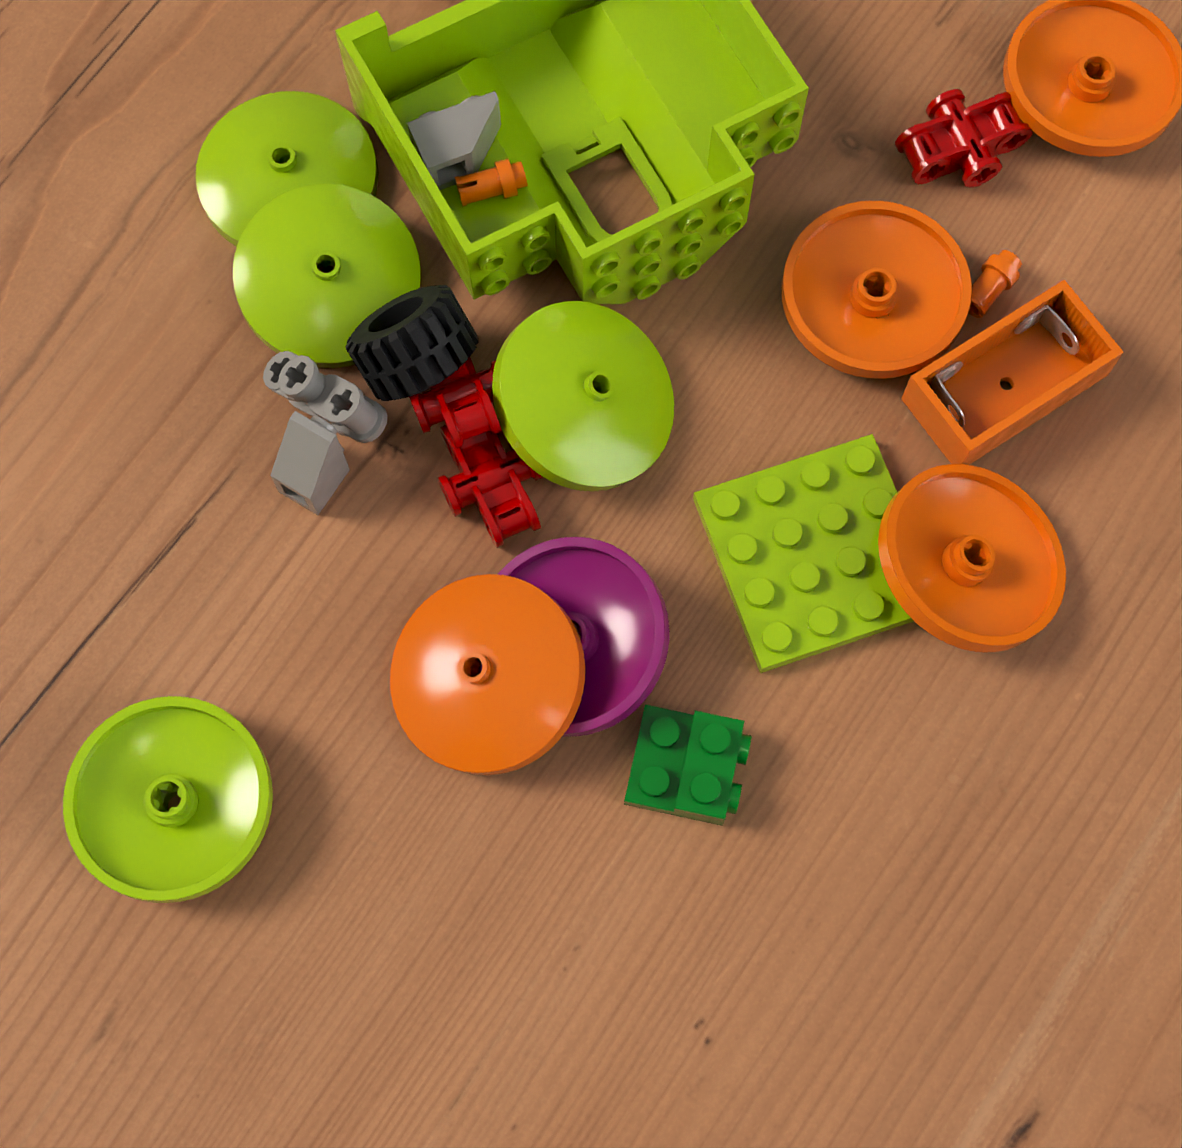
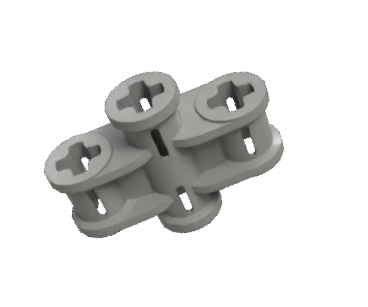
[263,351,387,443]

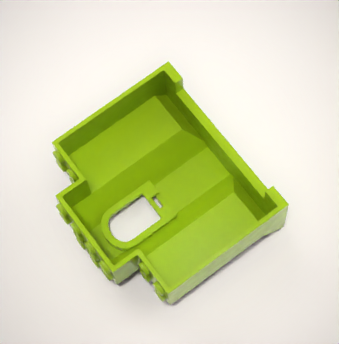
[335,0,809,304]

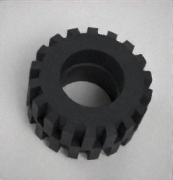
[345,285,479,401]

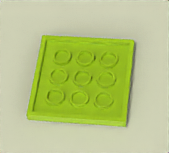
[693,434,914,673]

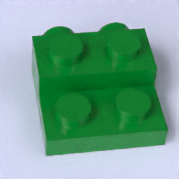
[624,704,752,826]

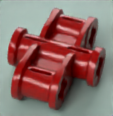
[895,89,1033,187]
[409,357,502,449]
[437,425,543,548]

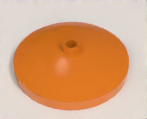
[1003,0,1182,157]
[781,201,972,379]
[878,464,1066,653]
[390,574,585,775]

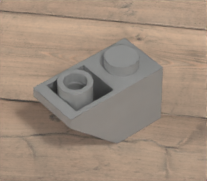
[407,91,501,190]
[270,411,350,515]

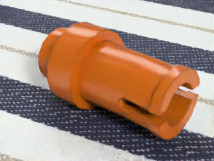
[455,158,528,207]
[968,250,1022,318]

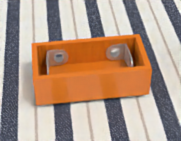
[901,279,1124,465]

